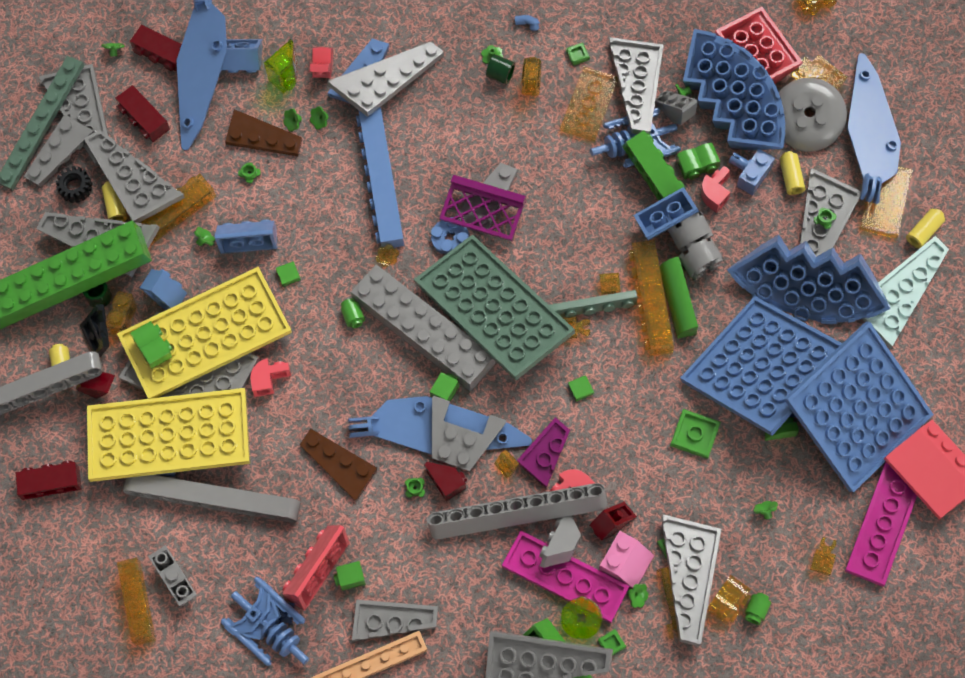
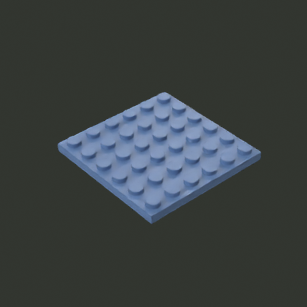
[680,296,842,436]
[784,322,934,492]

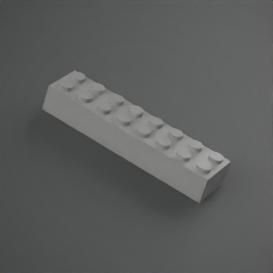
[351,264,495,392]

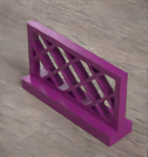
[439,175,526,241]

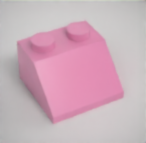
[599,531,654,589]

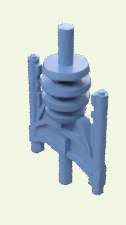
[590,107,681,168]
[221,576,309,666]

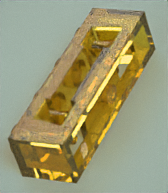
[117,557,156,646]

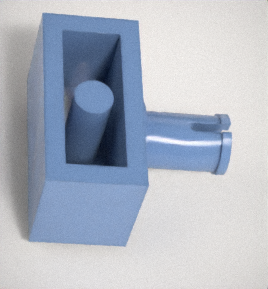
[728,149,775,196]
[140,269,187,310]

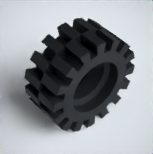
[56,166,92,203]

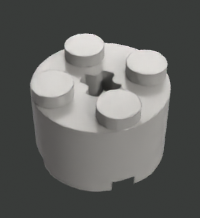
[668,211,713,253]
[679,237,723,281]

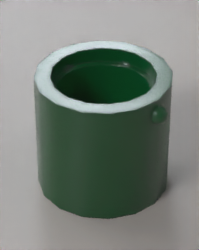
[486,54,516,84]
[83,282,112,307]

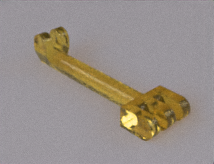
[656,567,678,639]

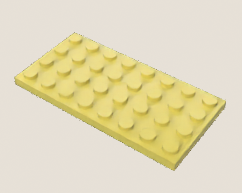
[117,267,292,399]
[87,388,250,482]

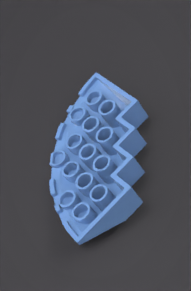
[683,29,785,150]
[727,235,891,324]

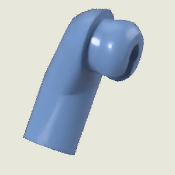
[515,15,540,31]

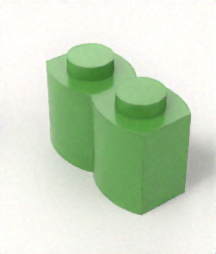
[676,143,720,180]
[130,321,173,369]

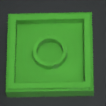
[670,409,721,459]

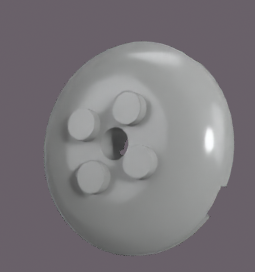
[779,78,847,152]

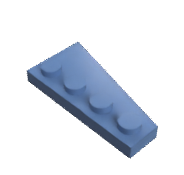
[327,38,389,103]

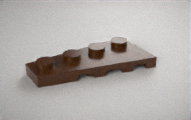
[225,109,302,157]
[300,428,377,502]

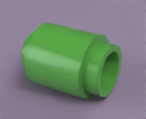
[340,298,365,328]
[745,592,771,625]

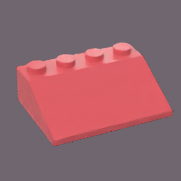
[715,7,803,84]
[884,420,965,520]
[282,525,349,611]

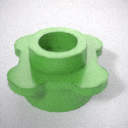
[238,162,261,183]
[814,208,836,229]
[405,478,425,498]

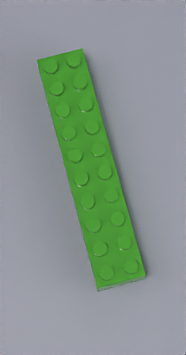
[0,220,152,330]

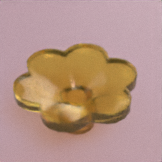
[375,244,399,267]

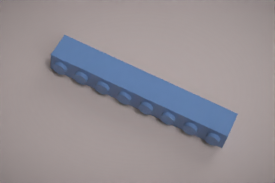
[356,107,404,250]

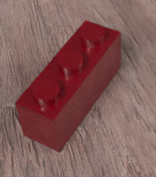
[130,24,182,72]
[115,85,170,142]
[15,461,82,500]

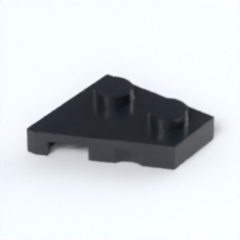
[80,304,109,357]

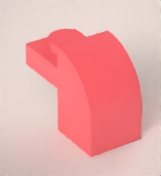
[310,47,333,78]
[701,166,730,213]
[250,358,291,397]
[550,469,595,491]

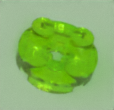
[561,596,603,639]

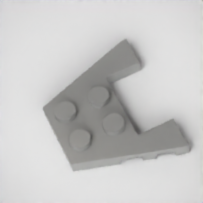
[432,396,507,471]

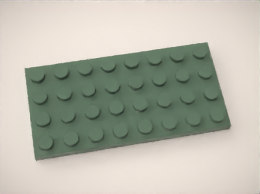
[414,234,575,380]

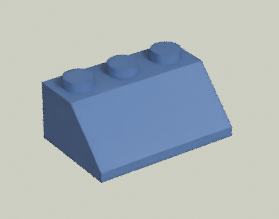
[221,39,263,73]
[633,187,699,241]
[215,219,277,254]

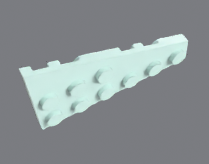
[862,236,949,349]

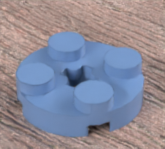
[431,217,469,254]

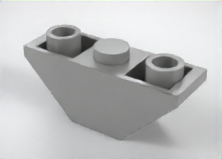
[655,91,698,125]
[539,516,581,568]
[148,545,198,607]

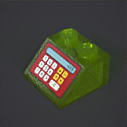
[264,39,297,94]

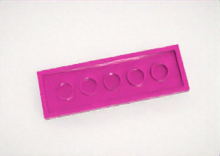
[845,462,917,587]
[502,531,630,624]

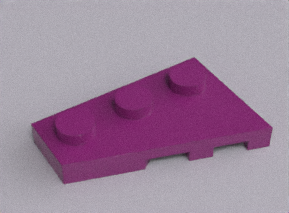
[516,417,570,488]

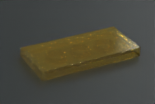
[560,66,618,142]
[859,166,913,238]

